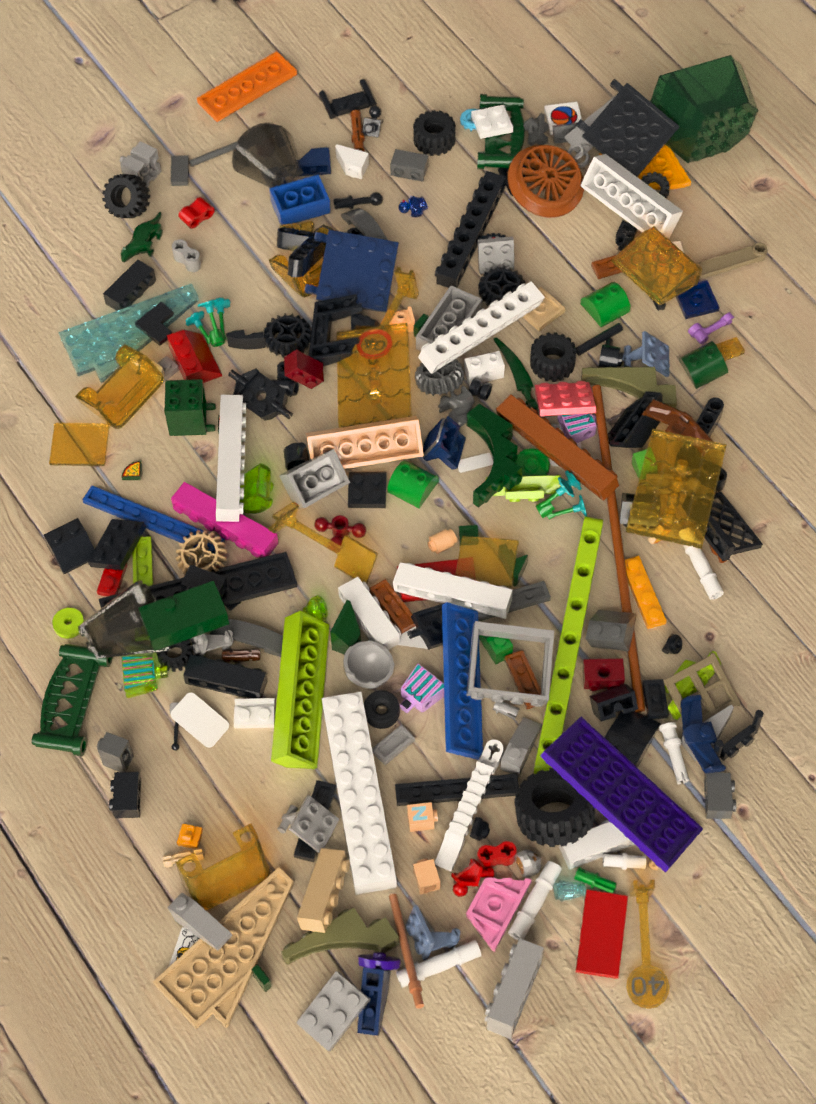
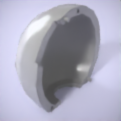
[343,640,394,689]

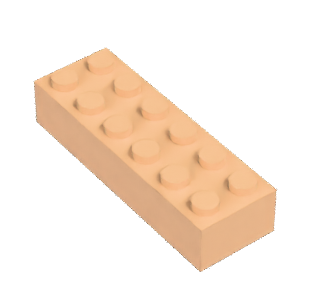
[306,416,424,469]

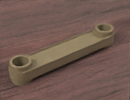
[687,242,768,282]

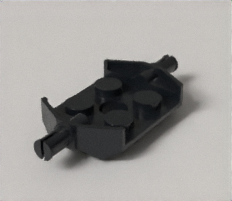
[228,368,293,421]

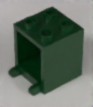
[164,379,216,436]

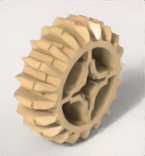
[176,530,228,575]

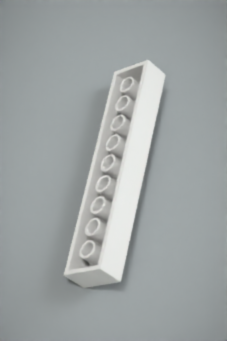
[322,692,397,895]

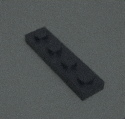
[294,780,337,862]

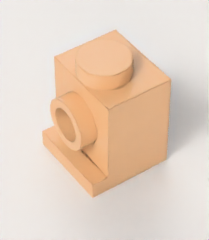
[388,306,415,335]

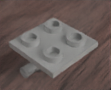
[188,630,234,656]
[277,795,339,853]

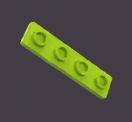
[485,475,561,502]
[664,651,721,720]

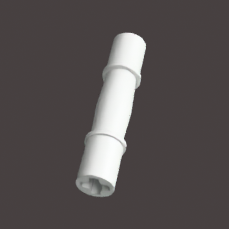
[678,528,724,600]
[508,861,562,940]
[396,940,481,988]

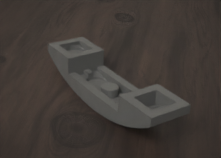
[341,208,387,240]
[209,619,283,657]

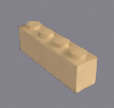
[297,848,350,933]

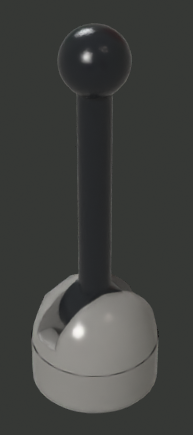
[169,702,179,751]

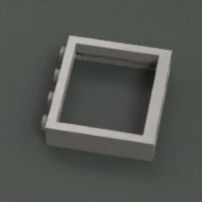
[466,621,554,707]

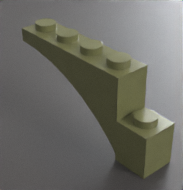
[581,366,677,408]
[281,907,399,965]

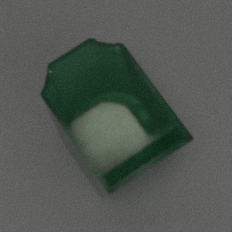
[650,55,758,163]

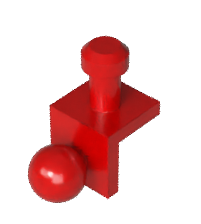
[451,858,495,897]

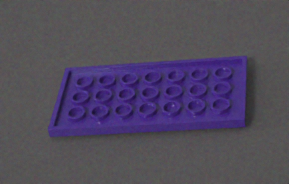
[540,717,703,873]

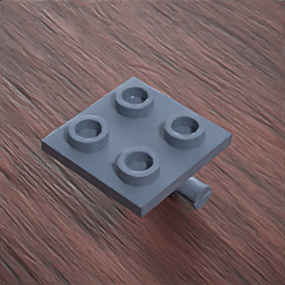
[622,331,670,377]
[406,905,461,961]

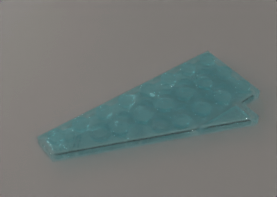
[59,283,199,383]

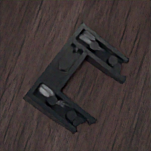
[309,294,363,366]

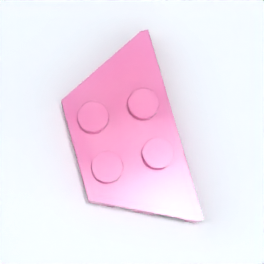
[466,878,532,952]

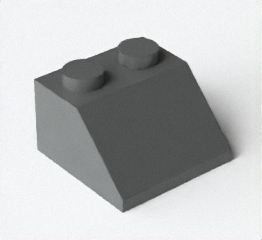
[585,610,637,651]

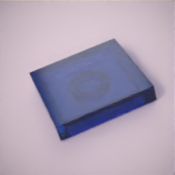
[673,280,720,319]

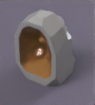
[515,849,541,878]

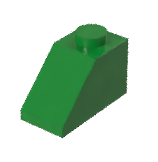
[479,635,513,665]

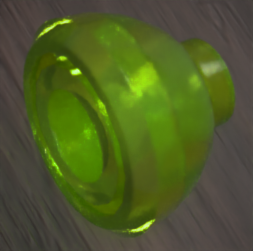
[302,595,328,621]

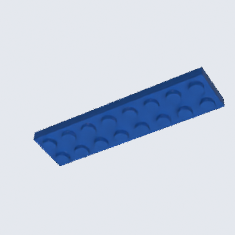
[442,602,483,760]

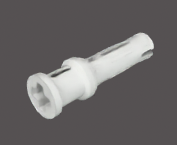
[659,722,690,784]

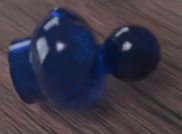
[398,196,428,218]

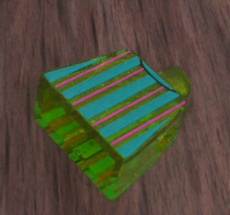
[122,656,169,698]

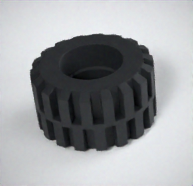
[413,110,456,156]
[102,174,151,218]
[530,332,576,382]

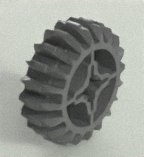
[415,359,464,396]

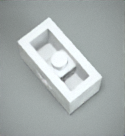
[464,351,505,386]

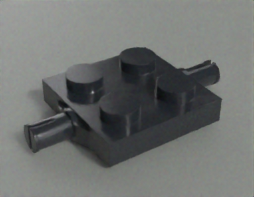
[407,603,444,650]

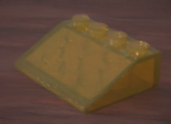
[612,226,702,306]

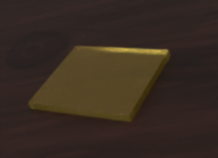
[49,423,110,466]
[455,536,519,587]

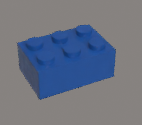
[269,174,331,227]

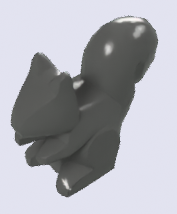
[438,386,475,427]

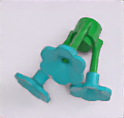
[185,298,231,347]
[536,470,587,520]

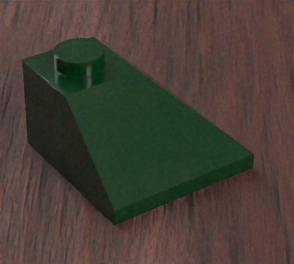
[330,600,362,655]

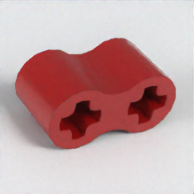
[178,197,215,229]
[477,841,516,869]

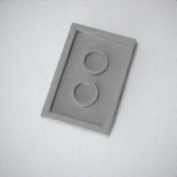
[297,971,370,1051]

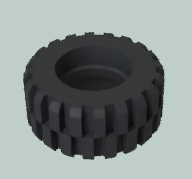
[514,768,595,847]

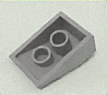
[279,449,350,509]

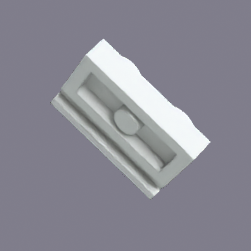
[234,698,275,728]

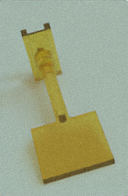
[268,502,378,584]

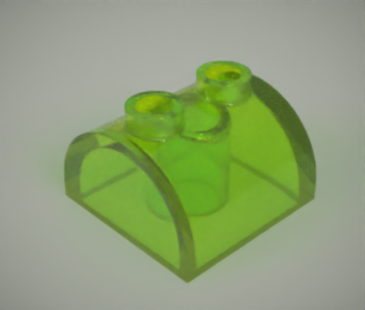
[240,463,274,514]

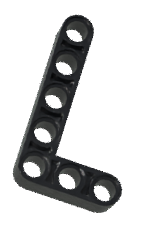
[277,227,326,277]
[674,397,727,492]

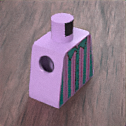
[557,413,597,443]
[399,664,444,713]

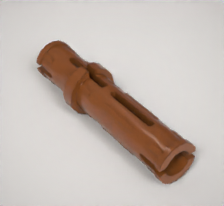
[350,110,365,152]

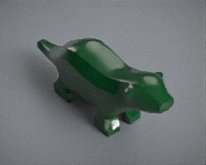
[120,212,163,262]

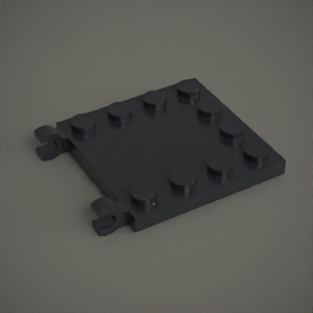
[576,79,680,177]

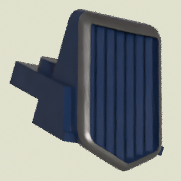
[422,416,466,470]

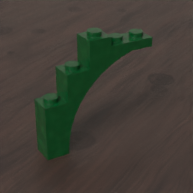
[467,404,522,508]

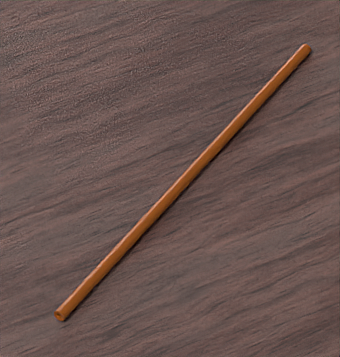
[592,385,645,712]

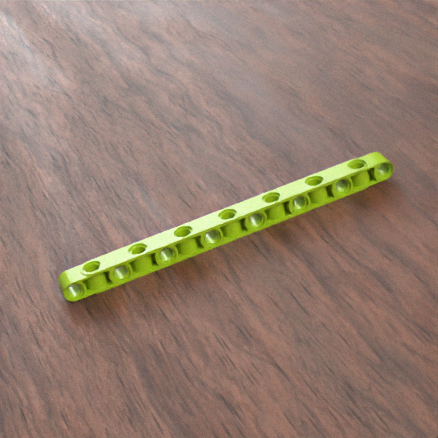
[534,516,603,774]

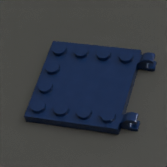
[305,230,399,313]

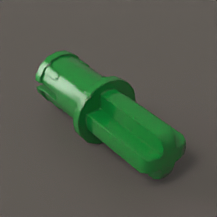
[574,867,617,893]

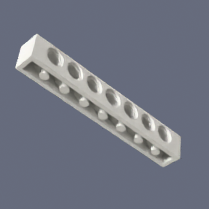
[418,281,545,374]

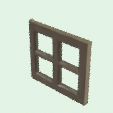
[663,653,741,722]

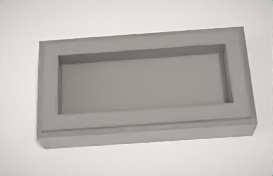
[372,724,415,765]

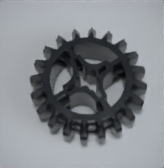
[478,266,526,309]
[264,313,312,358]

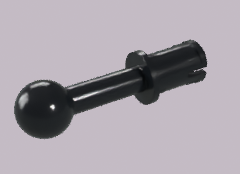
[333,192,383,210]

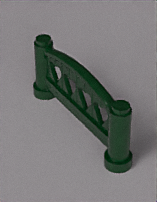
[477,94,525,169]
[31,644,113,756]

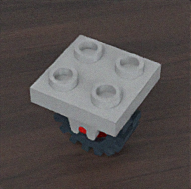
[478,233,514,274]

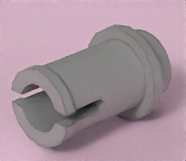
[493,700,520,720]

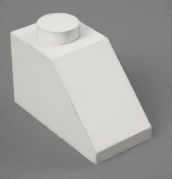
[336,144,369,179]

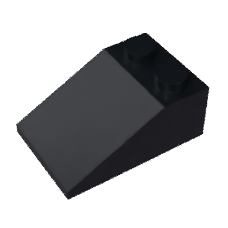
[604,711,661,768]

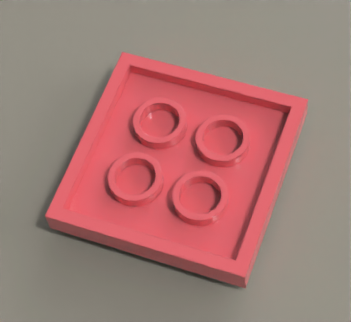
[535,381,596,416]

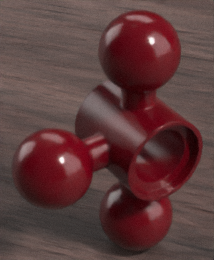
[314,515,367,551]

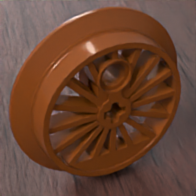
[508,145,584,218]

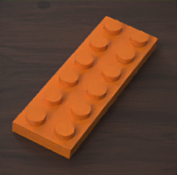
[197,51,297,122]

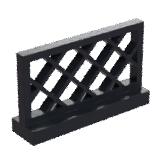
[681,491,763,561]

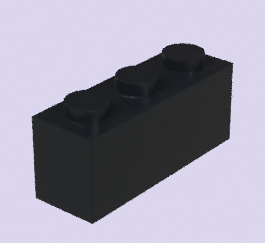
[103,259,156,314]

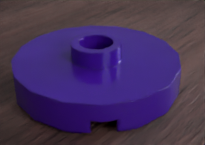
[358,952,401,970]

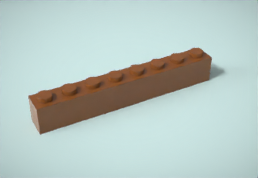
[496,395,619,501]

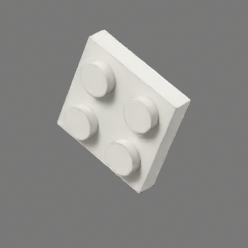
[471,105,513,139]

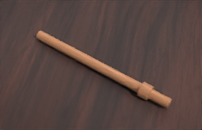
[389,894,424,1009]

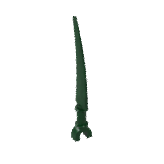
[493,337,538,413]

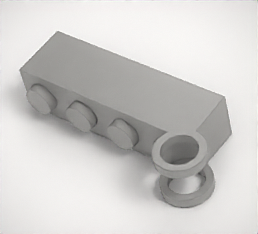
[564,95,616,168]

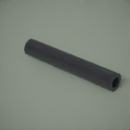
[576,323,623,356]

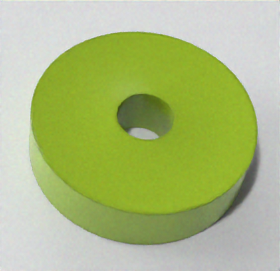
[52,608,85,639]

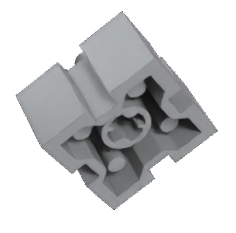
[120,141,161,188]

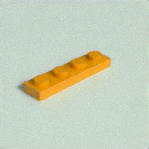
[625,556,667,629]

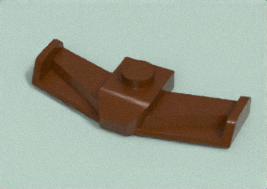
[642,399,714,458]

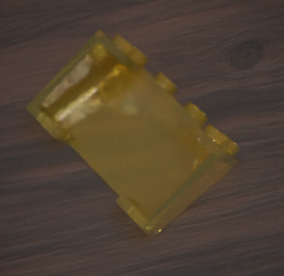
[175,823,270,911]

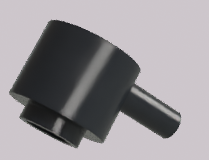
[598,338,623,368]
[283,442,309,470]

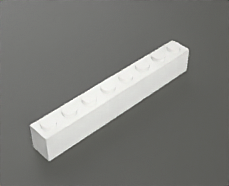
[216,395,246,522]

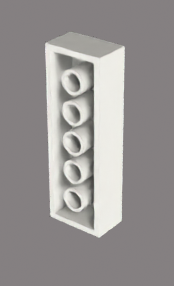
[581,154,683,244]

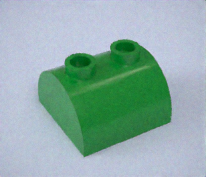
[580,282,630,328]
[387,460,439,509]

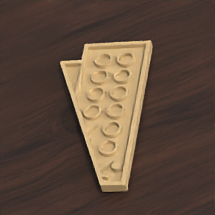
[153,867,294,1029]

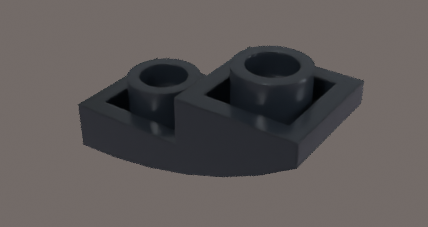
[226,330,266,350]

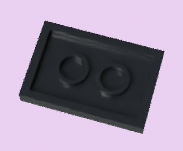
[88,519,146,570]

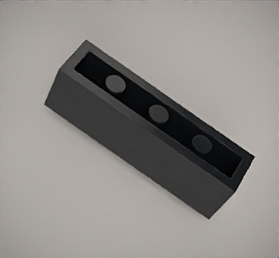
[183,654,268,699]

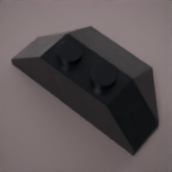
[608,392,663,448]

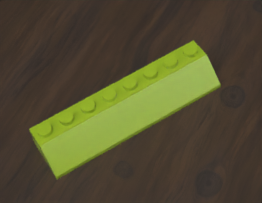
[271,610,329,769]

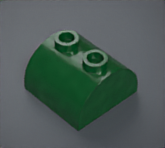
[679,341,729,389]

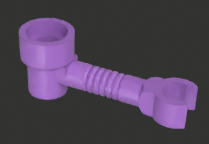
[688,312,734,344]

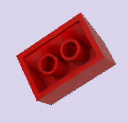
[167,329,222,383]

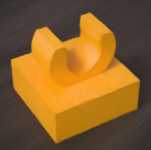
[177,824,203,849]

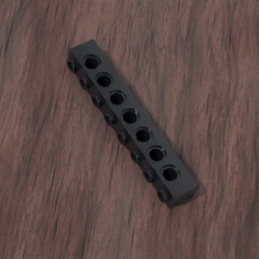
[435,171,506,288]

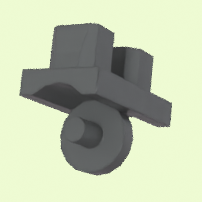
[524,113,549,146]

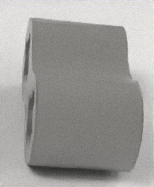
[172,239,201,272]

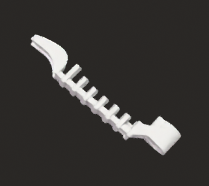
[434,740,504,872]

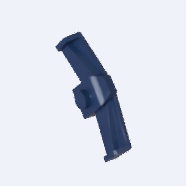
[681,695,726,774]

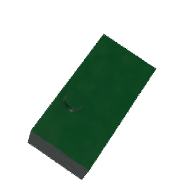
[138,581,229,651]

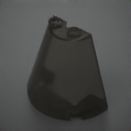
[232,122,303,188]
[78,580,170,659]

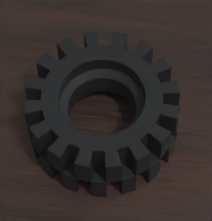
[640,172,669,199]
[156,640,193,672]

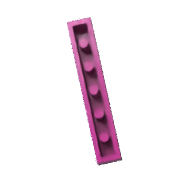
[171,482,279,558]

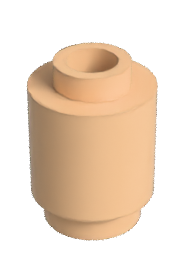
[427,529,457,554]

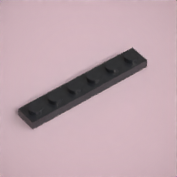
[395,774,519,806]

